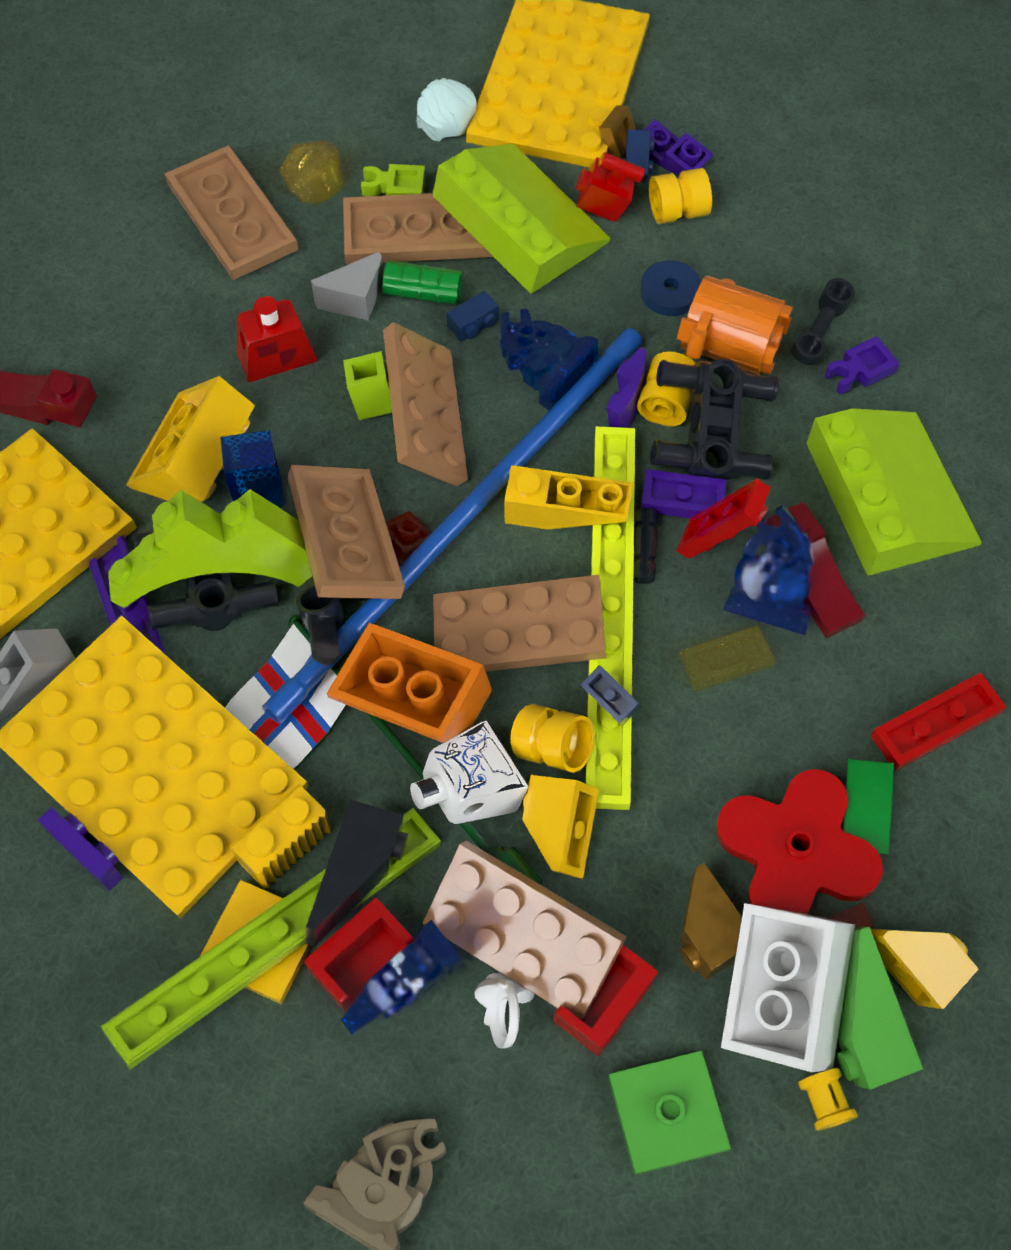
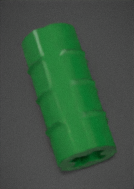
[383,260,463,305]

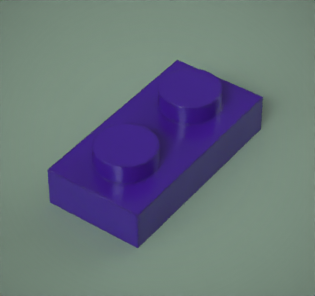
[641,469,726,518]
[38,807,123,891]

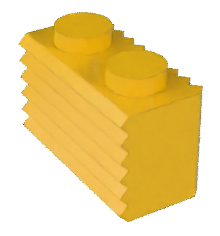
[229,784,331,889]

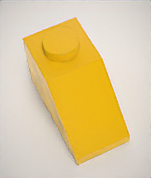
[522,775,599,879]
[871,929,978,1009]

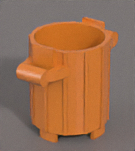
[676,275,793,375]

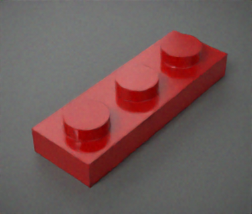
[676,478,771,559]
[870,672,1007,772]

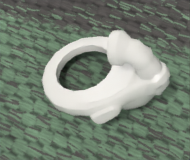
[475,972,534,1049]

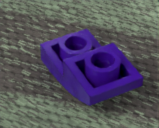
[644,119,713,176]
[606,347,648,428]

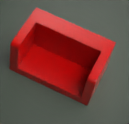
[304,897,416,1013]
[553,945,658,1057]

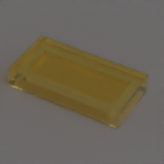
[679,625,775,692]

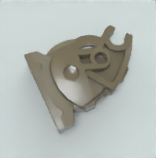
[303,1119,447,1250]

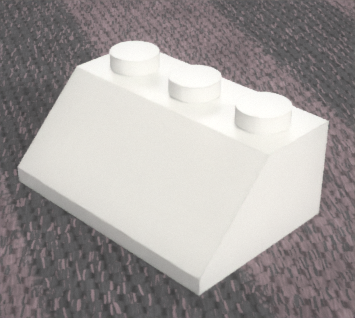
[721,903,855,1072]

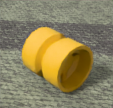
[649,168,712,224]
[637,352,696,427]
[511,704,595,773]

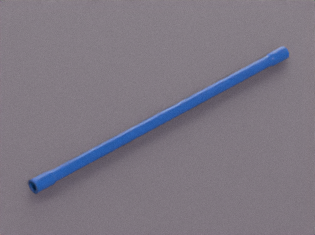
[262,328,643,724]

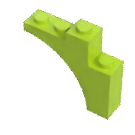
[108,489,313,608]

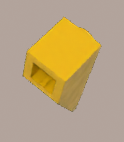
[504,465,633,529]

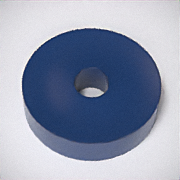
[640,260,701,316]

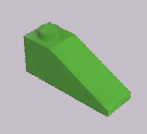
[837,927,923,1090]

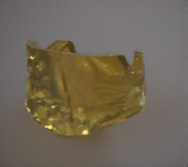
[279,140,345,205]

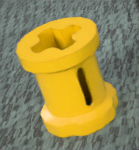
[798,1068,858,1131]

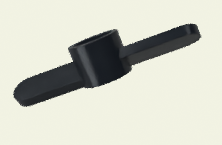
[296,576,346,665]

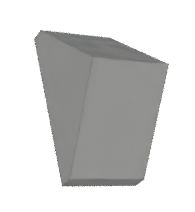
[311,252,384,320]

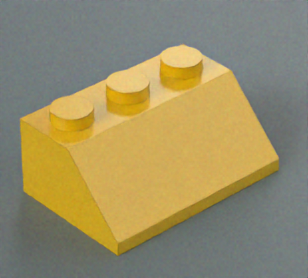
[126,376,255,502]

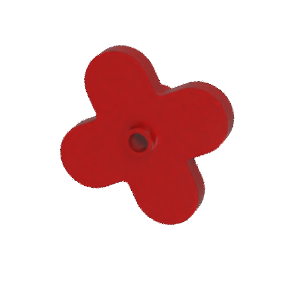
[716,769,883,914]

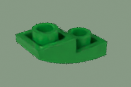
[843,759,894,855]

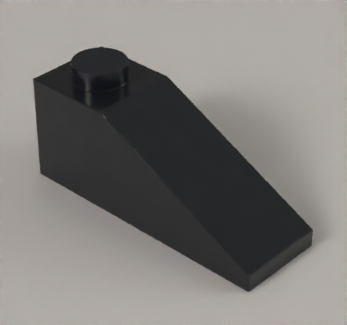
[306,800,409,946]

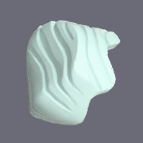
[416,78,477,142]

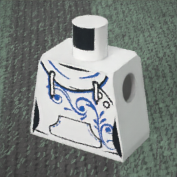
[410,721,528,824]

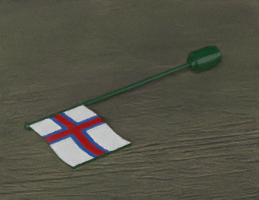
[225,615,543,885]

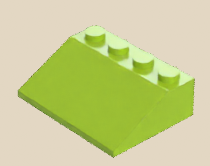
[433,144,611,294]
[806,408,982,576]

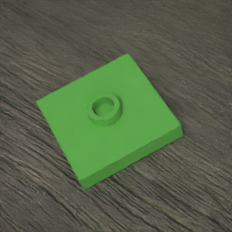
[608,1051,731,1176]

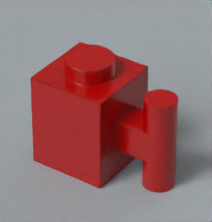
[575,152,645,222]

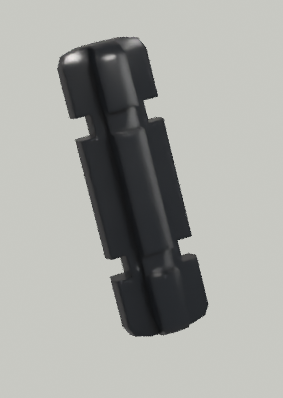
[633,507,657,584]

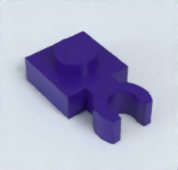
[825,336,900,394]

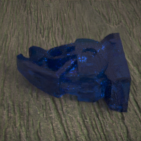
[499,308,598,411]
[723,505,814,635]
[341,919,462,1035]

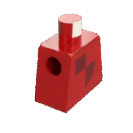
[237,296,318,383]

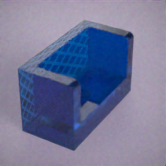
[220,430,285,508]

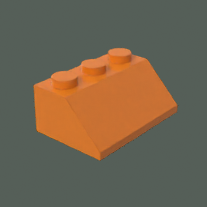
[326,623,492,743]

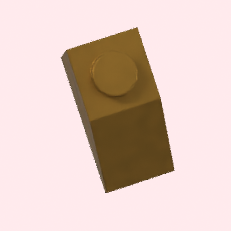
[679,863,742,980]

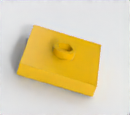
[200,880,311,1005]

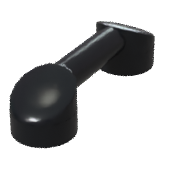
[791,278,855,365]

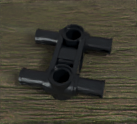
[650,359,779,480]
[133,530,279,631]

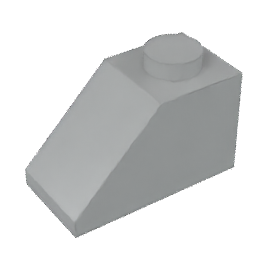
[0,629,76,720]

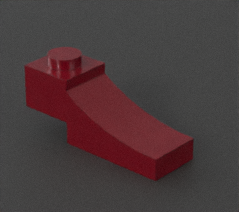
[0,369,97,428]
[763,501,865,638]

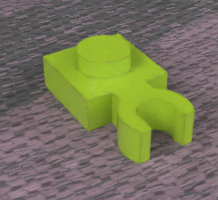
[361,164,426,197]

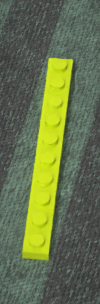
[585,427,635,810]

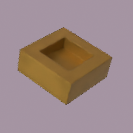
[599,105,636,158]

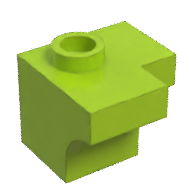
[343,351,392,420]

